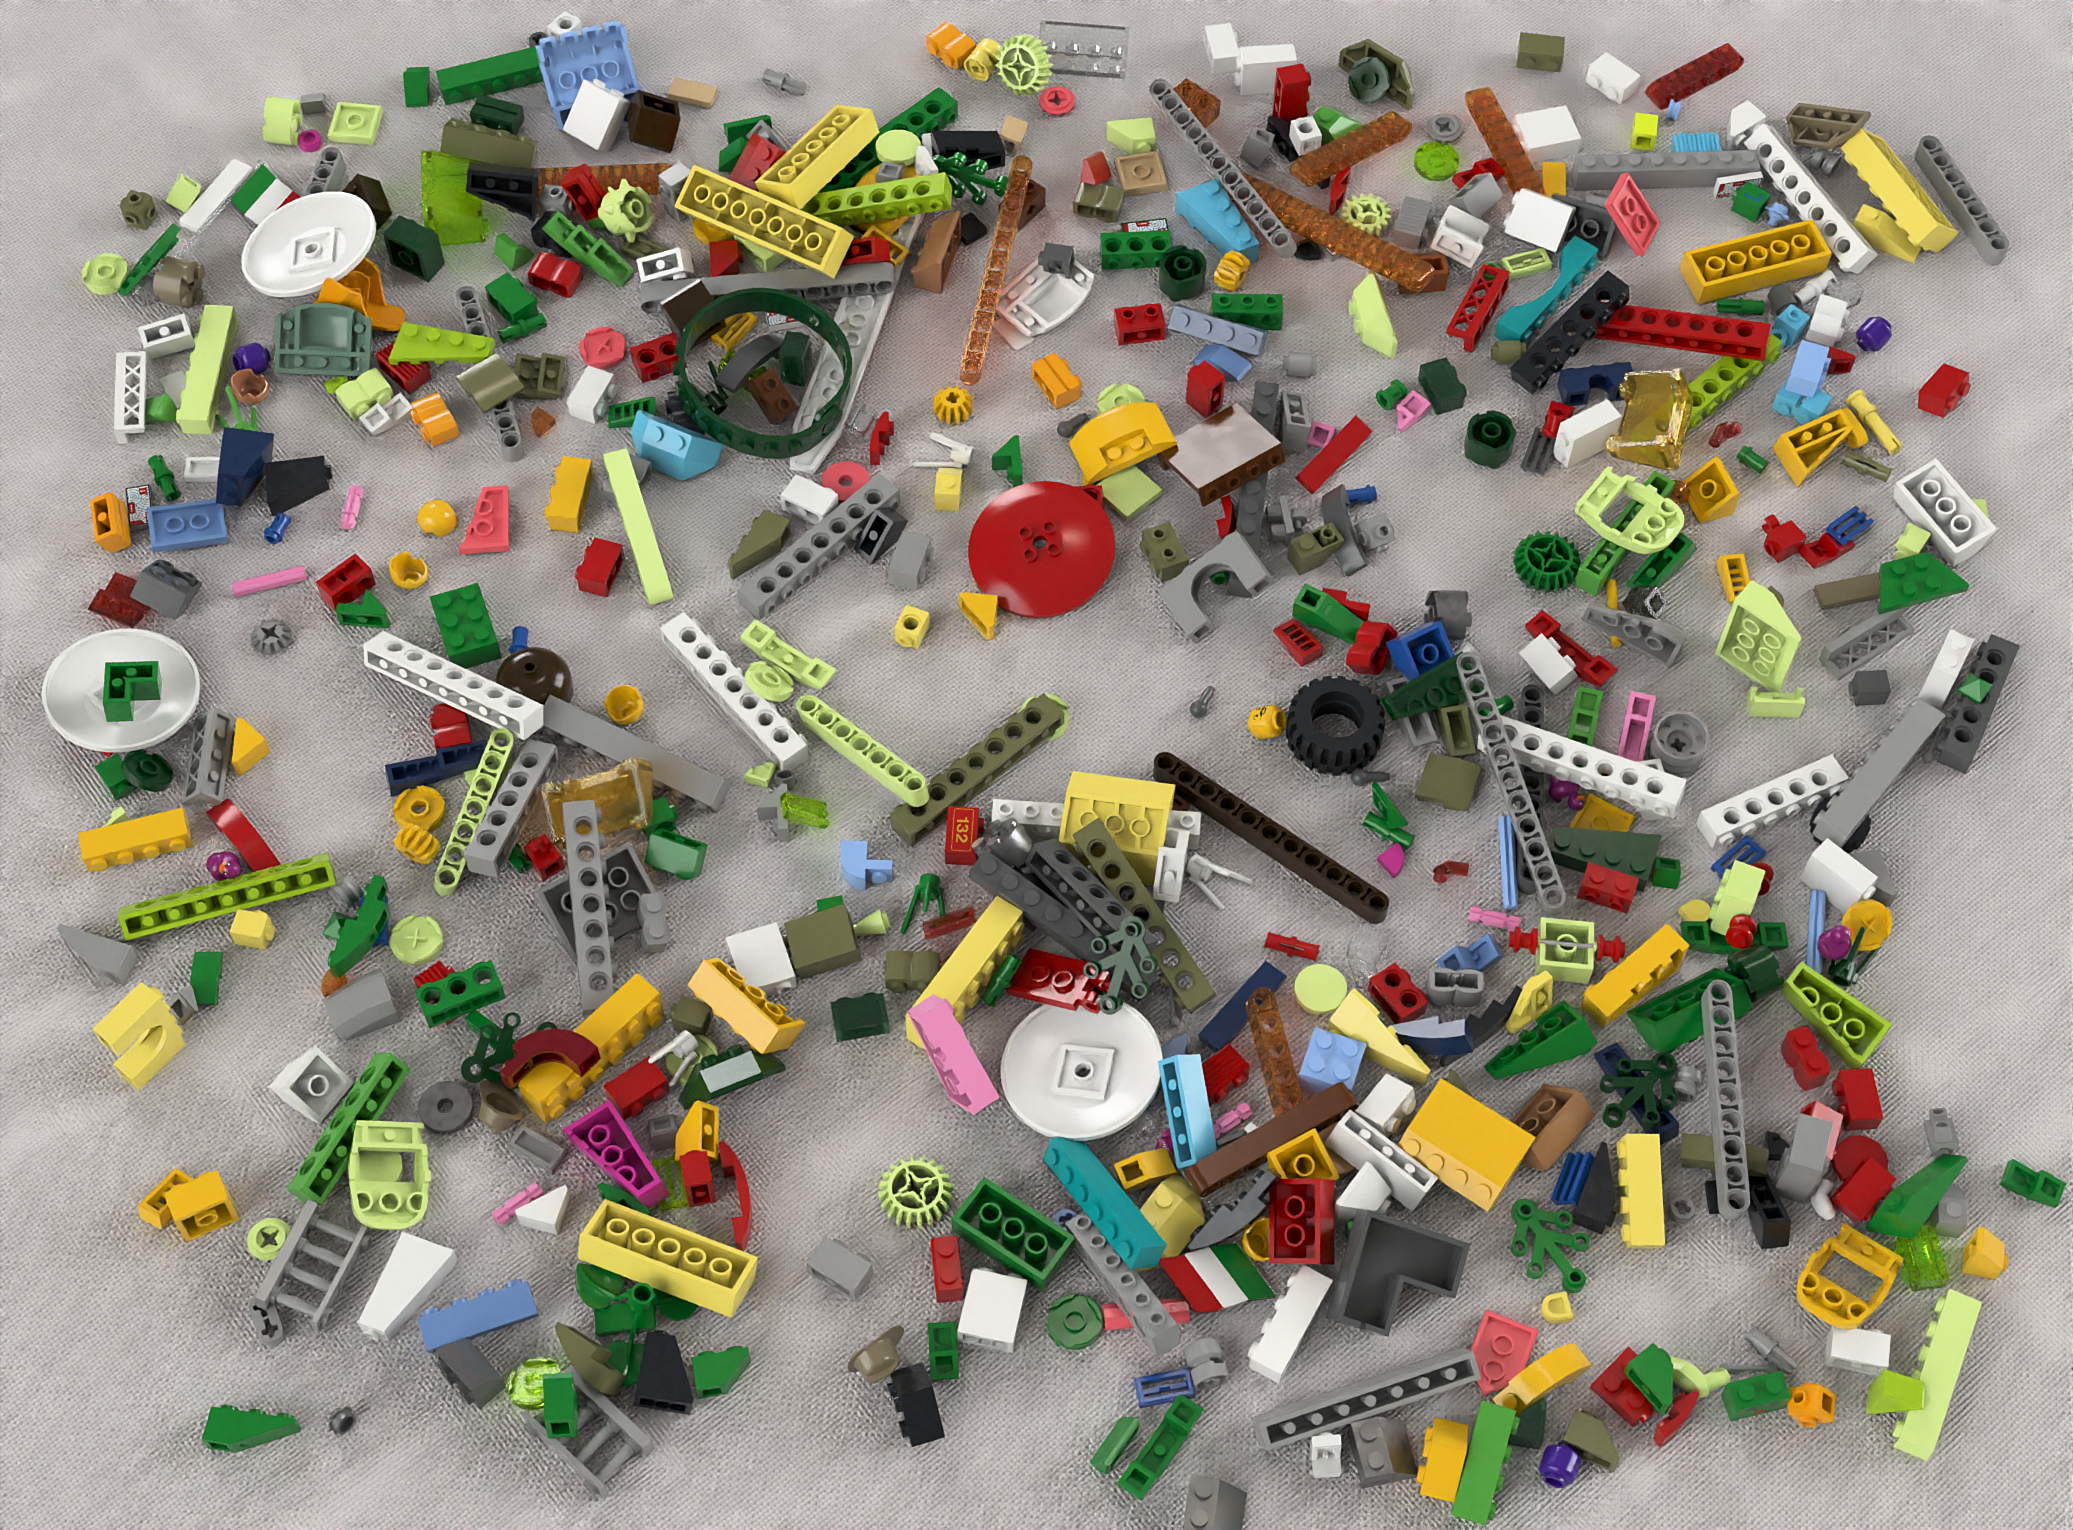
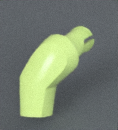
[1670,1356,1731,1399]

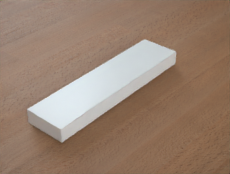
[179,159,254,234]

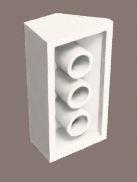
[1893,459,1997,568]

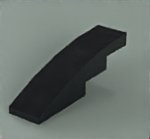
[1439,985,1523,1067]

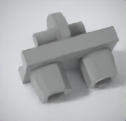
[1265,496,1307,547]
[1924,1108,1959,1157]

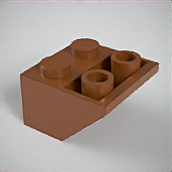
[1392,252,1449,294]

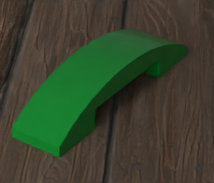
[1680,921,1789,955]
[1117,1394,1204,1501]

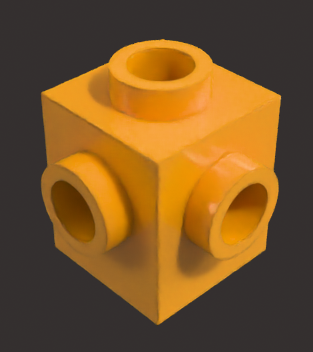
[1787,1383,1836,1427]

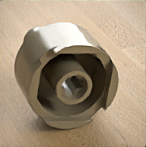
[153,256,205,308]

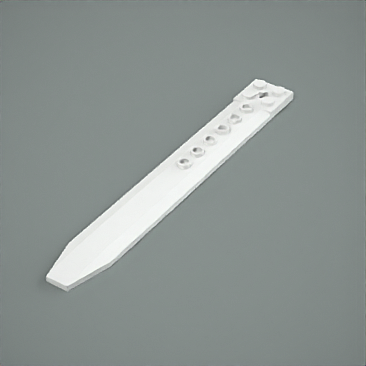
[790,213,925,474]

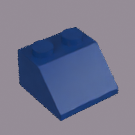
[1385,621,1455,681]

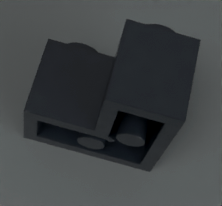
[887,1362,945,1447]

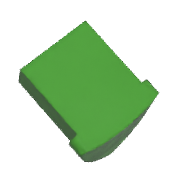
[494,233,534,271]
[137,393,177,423]

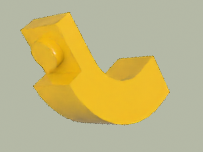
[1493,1343,1592,1418]

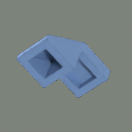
[1194,344,1252,382]
[1437,933,1504,972]

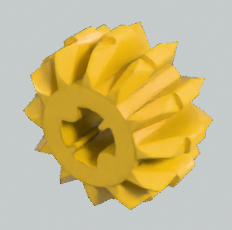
[1214,250,1250,292]
[933,384,973,426]
[394,823,441,865]

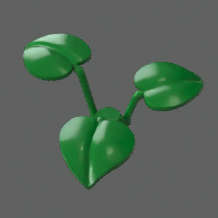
[575,1263,698,1387]

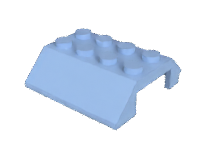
[536,20,642,130]

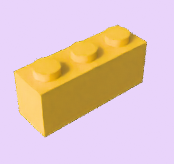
[545,456,594,533]

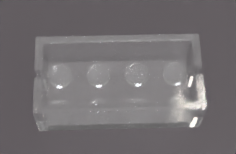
[1039,20,1130,79]

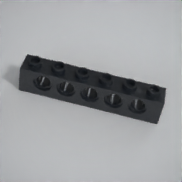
[1510,270,1630,395]

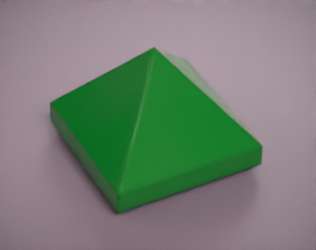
[1957,672,1992,704]
[322,911,355,939]

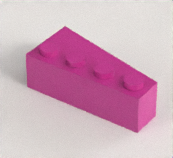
[563,1100,670,1209]

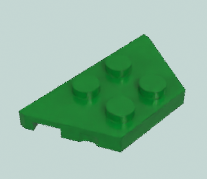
[1878,552,1969,615]

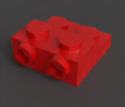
[1590,1346,1674,1427]

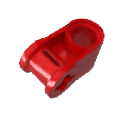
[1542,400,1575,439]

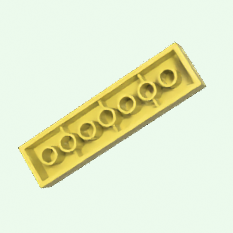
[674,165,854,279]

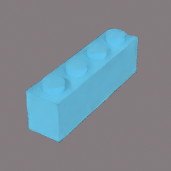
[1158,1054,1217,1169]

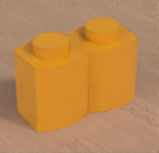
[926,22,976,70]
[410,392,460,447]

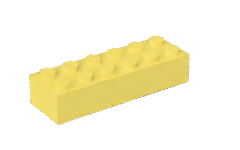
[756,104,880,210]
[1841,128,1959,253]
[905,896,1025,1050]
[578,1199,758,1318]

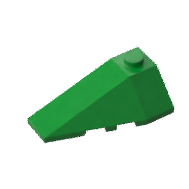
[1484,1001,1598,1080]
[1866,1153,1968,1239]

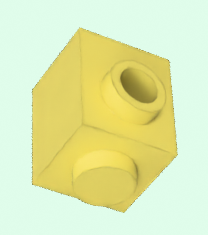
[230,909,275,950]

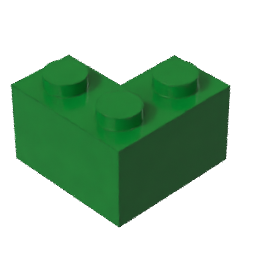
[103,661,162,722]

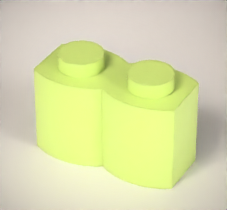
[335,368,394,420]

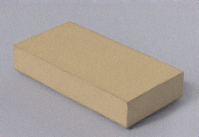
[668,78,718,108]

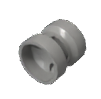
[1809,148,1841,177]
[1672,1065,1703,1103]

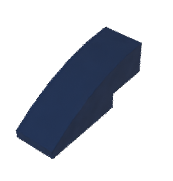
[1387,1016,1473,1055]

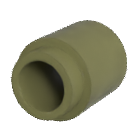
[1491,340,1527,365]

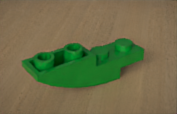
[328,875,390,978]

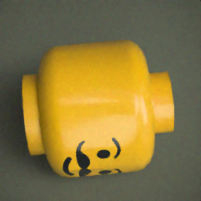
[1248,705,1287,740]

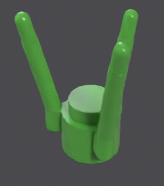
[216,385,258,431]

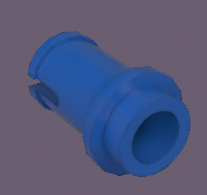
[1346,485,1377,505]
[264,512,291,544]
[509,626,529,654]

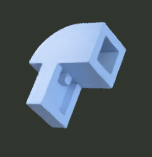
[840,840,893,890]

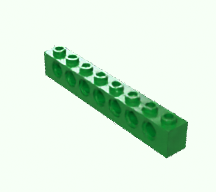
[818,87,958,193]

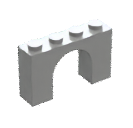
[1158,531,1276,643]

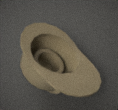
[479,1080,524,1135]
[847,1325,904,1384]

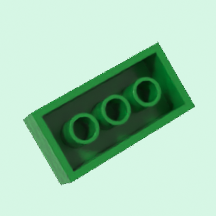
[951,1177,1075,1292]

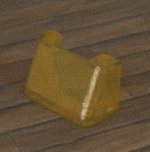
[1606,368,1693,470]
[540,757,654,849]

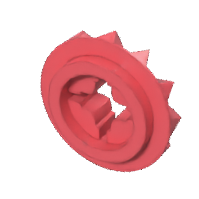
[1039,86,1075,117]

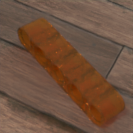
[1245,987,1303,1117]

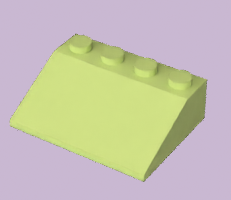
[1715,580,1802,693]

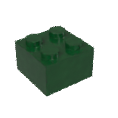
[383,215,445,283]

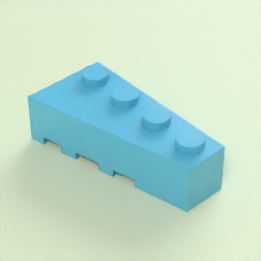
[1175,179,1260,264]

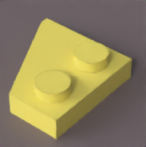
[1506,970,1553,1035]

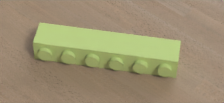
[176,305,238,435]
[1892,1289,1982,1461]

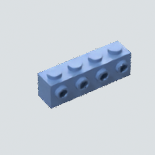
[417,1279,539,1353]

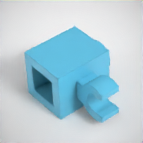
[1771,304,1810,349]

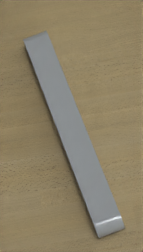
[456,286,525,462]
[1701,980,1750,1221]

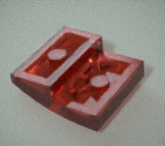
[88,572,151,628]
[923,904,978,940]

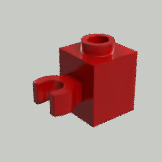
[1762,514,1807,563]
[523,834,566,882]

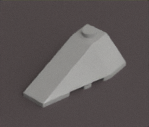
[1582,604,1689,668]

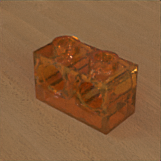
[1172,78,1221,128]

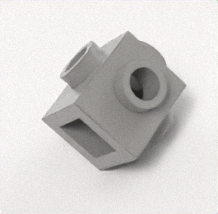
[538,184,576,220]
[1354,512,1396,553]

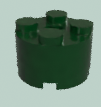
[1159,245,1206,302]
[1464,410,1516,469]
[1724,941,1785,1003]

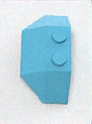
[631,409,724,481]

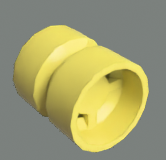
[964,38,1000,81]

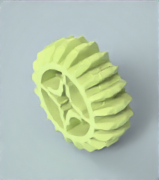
[995,34,1054,96]
[878,1155,953,1229]

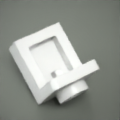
[1310,1432,1342,1478]

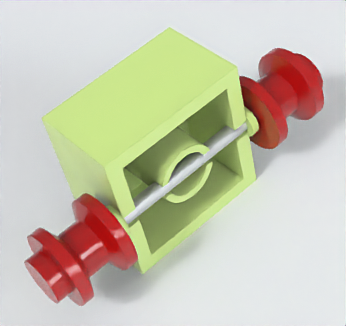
[1708,860,1774,949]
[1508,917,1625,984]

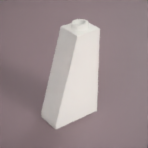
[358,1232,458,1341]

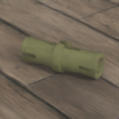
[1841,450,1892,483]

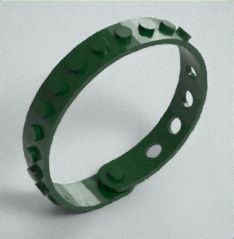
[673,288,852,459]

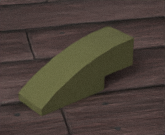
[1434,703,1476,757]
[1680,1133,1769,1177]
[555,1322,626,1396]

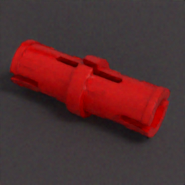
[1264,932,1320,962]

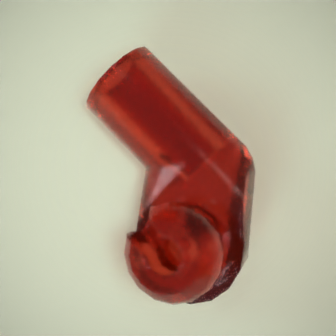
[1708,421,1742,448]
[1433,861,1469,883]

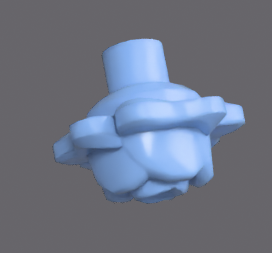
[1765,203,1791,228]

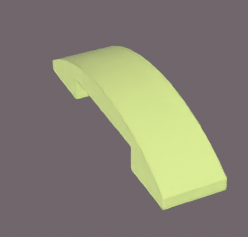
[740,619,836,690]

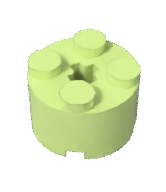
[263,97,303,146]

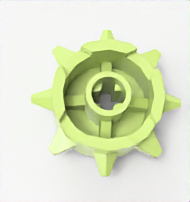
[598,179,654,243]

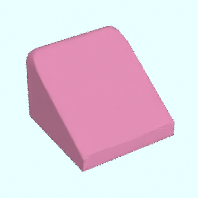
[1306,421,1337,449]

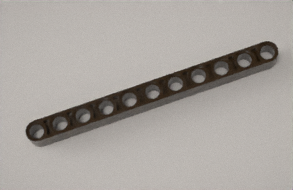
[1153,752,1389,924]

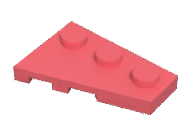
[459,485,510,555]

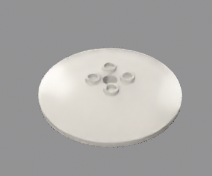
[241,192,376,297]
[42,629,200,752]
[1001,995,1163,1141]

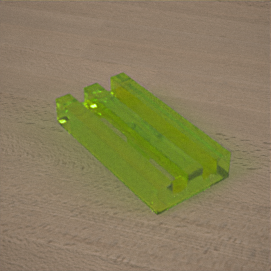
[780,792,830,829]
[652,1155,689,1213]

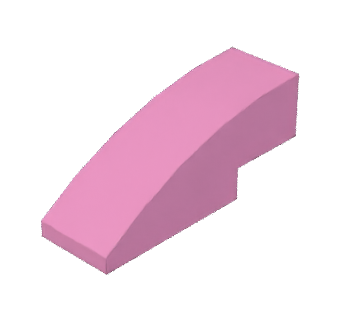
[1617,691,1656,762]

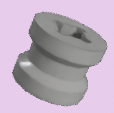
[330,875,364,909]

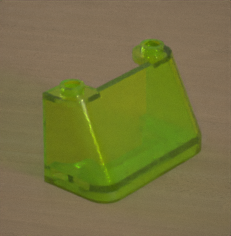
[421,150,489,246]

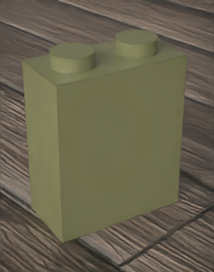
[782,904,862,979]

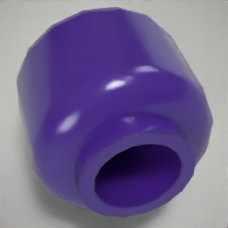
[1856,316,1892,352]
[232,342,271,375]
[1539,1442,1581,1488]

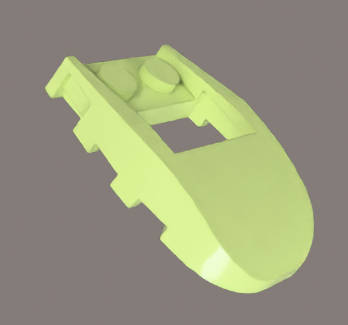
[1575,466,1684,554]
[348,1120,431,1230]

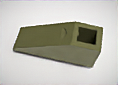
[727,509,791,579]

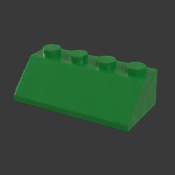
[1627,968,1752,1053]

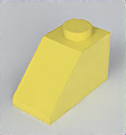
[934,467,964,512]

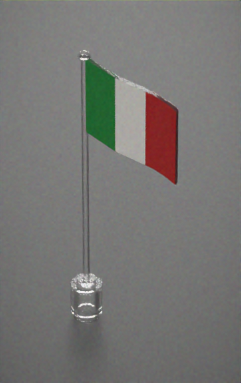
[131,159,300,307]
[1131,1105,1283,1314]

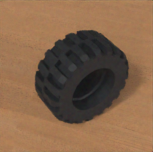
[1286,676,1386,776]

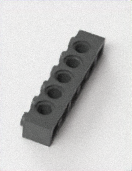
[1936,634,2020,774]
[1025,838,1159,964]

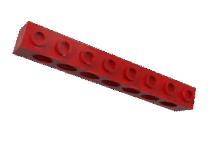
[1576,301,1771,361]

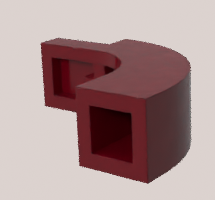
[500,1029,601,1090]

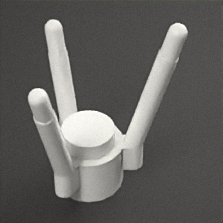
[913,432,974,469]
[1186,854,1253,910]
[648,1030,699,1087]

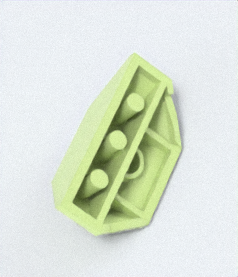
[1348,269,1398,358]

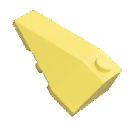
[1327,988,1431,1085]

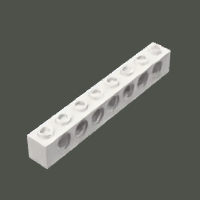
[1744,123,1878,274]
[660,612,809,771]
[363,631,543,740]
[1477,711,1686,818]
[991,799,1201,850]

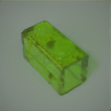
[1894,1226,1949,1292]

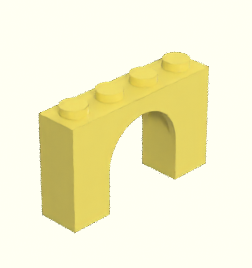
[93,982,186,1090]

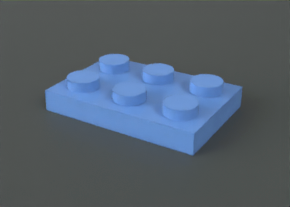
[146,499,228,553]

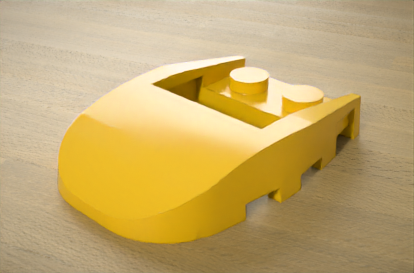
[1796,1223,1904,1330]

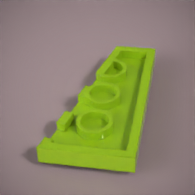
[388,322,496,365]

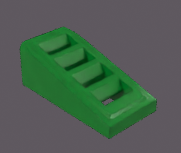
[608,397,657,428]

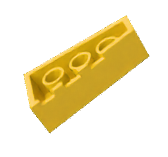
[1581,923,1690,1028]
[688,958,806,1054]

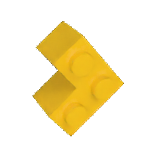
[1416,1417,1468,1502]

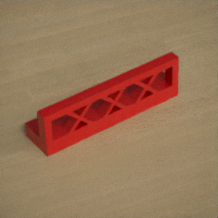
[1446,264,1509,353]

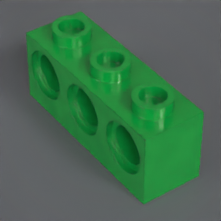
[1100,230,1171,270]
[1210,294,1283,330]
[415,960,506,1028]

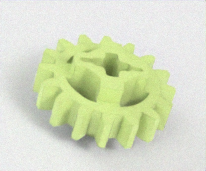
[1341,193,1391,239]

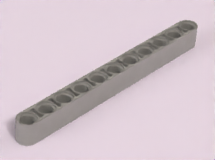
[1149,78,1297,258]
[641,262,895,314]
[1457,651,1566,915]

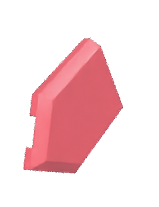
[1470,1309,1539,1396]

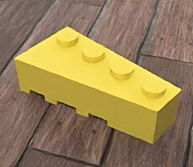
[1616,1134,1665,1249]

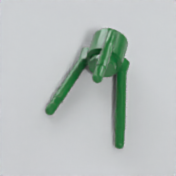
[901,873,946,934]

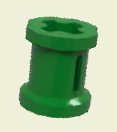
[1376,379,1408,410]

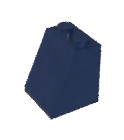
[216,427,274,506]

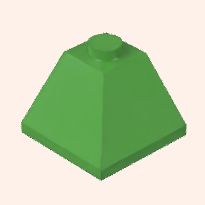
[1313,106,1371,159]

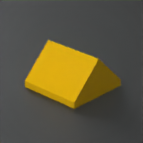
[1679,456,1740,523]
[1267,1128,1340,1180]

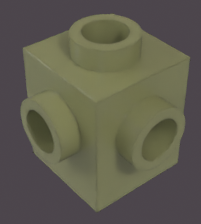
[120,190,158,231]

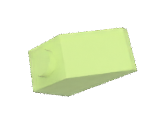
[1106,117,1156,155]

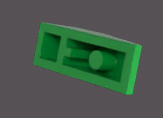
[1626,532,1697,600]

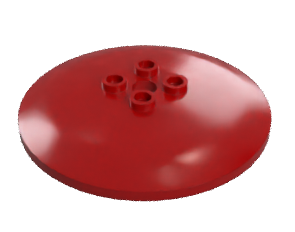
[968,481,1116,618]

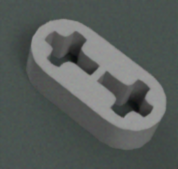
[249,1296,285,1347]

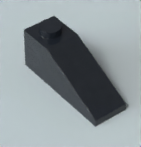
[1572,1141,1617,1235]
[1747,1172,1791,1249]

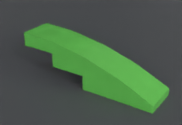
[542,211,635,287]
[1566,686,1604,768]

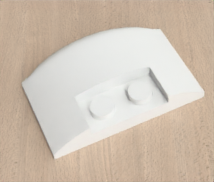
[989,259,1095,337]

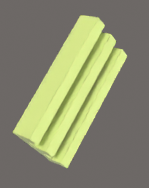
[1500,247,1553,281]

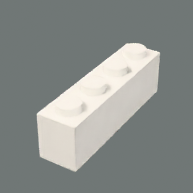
[1324,1110,1438,1212]
[1248,1265,1333,1384]

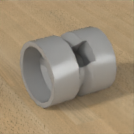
[1183,1338,1230,1390]

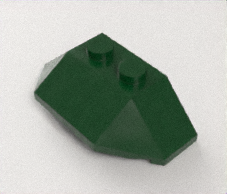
[679,1044,786,1111]

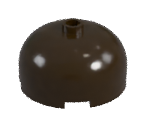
[495,647,574,707]

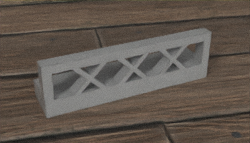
[1819,608,1915,680]
[182,707,235,807]

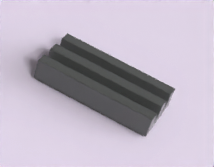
[1521,427,1556,475]

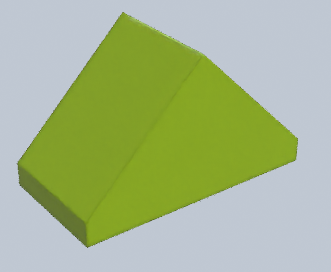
[1866,1369,1925,1414]

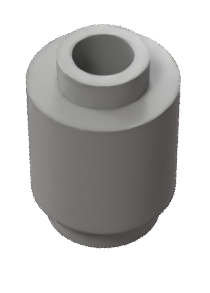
[1282,351,1318,378]

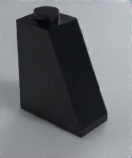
[265,456,333,516]
[633,1330,694,1415]

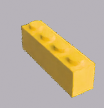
[78,807,193,872]

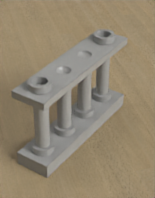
[254,1200,372,1333]
[521,1365,655,1499]

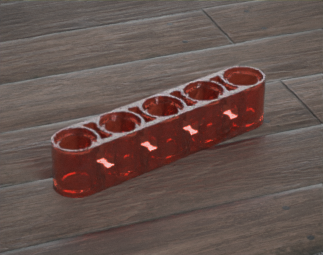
[1645,43,1744,110]

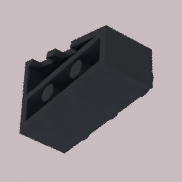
[931,131,1005,178]
[466,162,540,222]

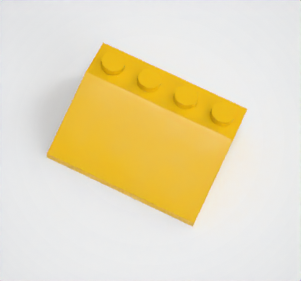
[1397,1078,1536,1212]

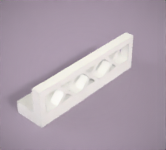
[114,351,147,444]

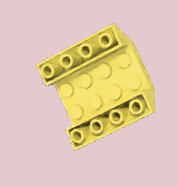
[1059,771,1175,886]

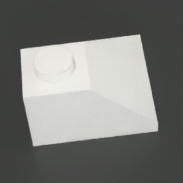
[269,1047,354,1124]
[1334,1161,1392,1227]

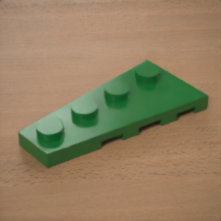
[118,223,180,297]

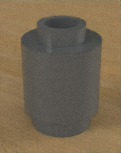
[1767,284,1798,316]

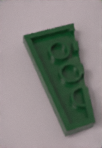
[1380,651,1483,721]

